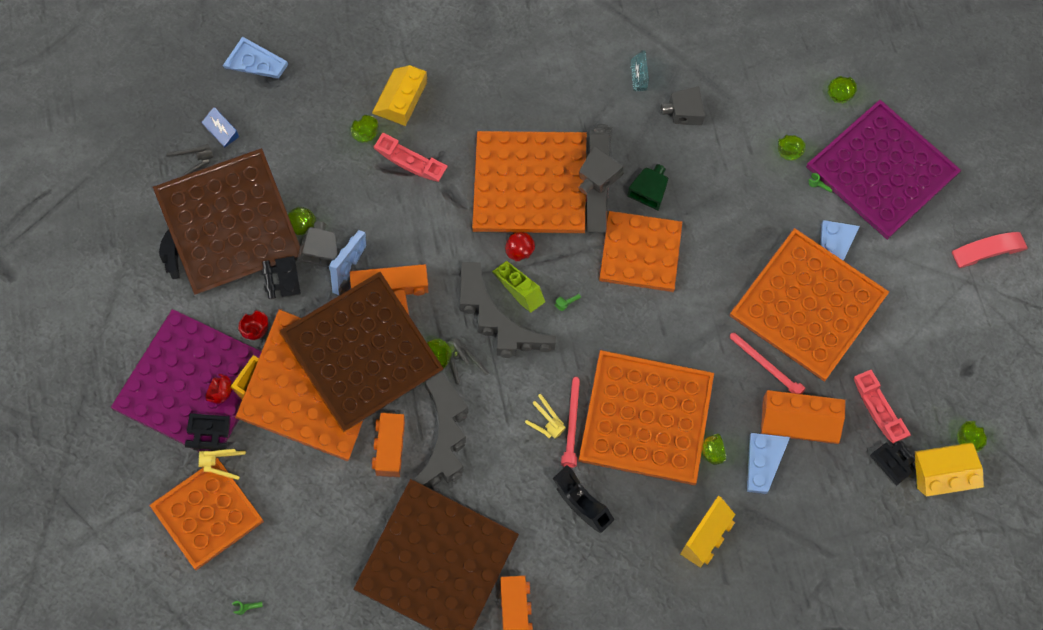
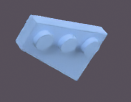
[223,37,288,79]
[820,220,860,261]
[329,230,366,295]
[747,433,790,494]

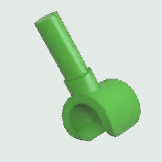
[809,173,833,193]
[555,294,581,311]
[232,601,263,615]

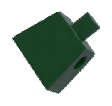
[627,164,669,211]

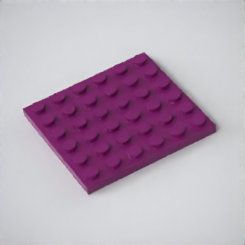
[806,100,961,240]
[111,309,261,458]

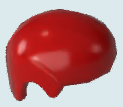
[505,232,535,261]
[238,310,268,340]
[205,374,232,404]

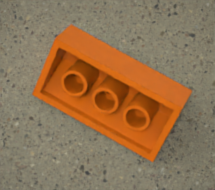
[761,390,845,444]

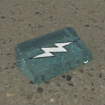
[631,50,649,91]

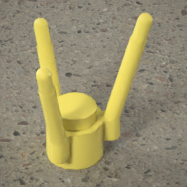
[525,394,566,439]
[199,449,246,480]

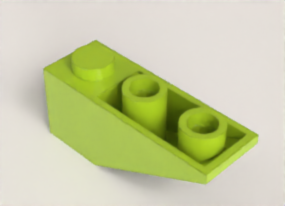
[492,261,545,313]

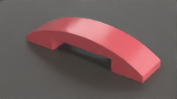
[374,133,448,182]
[952,232,1028,268]
[854,370,911,443]

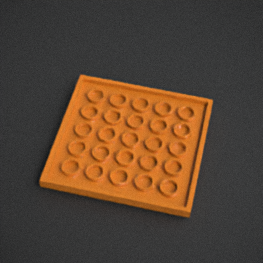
[472,131,587,233]
[729,228,889,382]
[235,309,363,461]
[578,350,714,485]

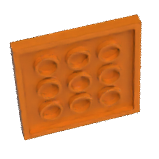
[599,211,682,292]
[149,458,264,571]

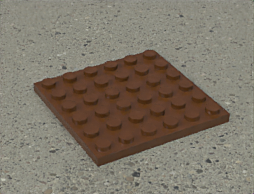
[153,148,300,295]
[279,272,444,432]
[353,479,519,630]

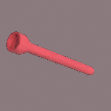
[730,333,806,394]
[561,377,580,468]

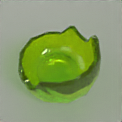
[828,76,857,103]
[350,115,378,143]
[778,134,806,161]
[288,207,316,235]
[427,338,452,368]
[957,420,987,452]
[702,434,726,465]

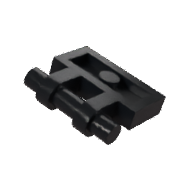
[262,256,301,299]
[185,413,231,451]
[870,440,916,486]

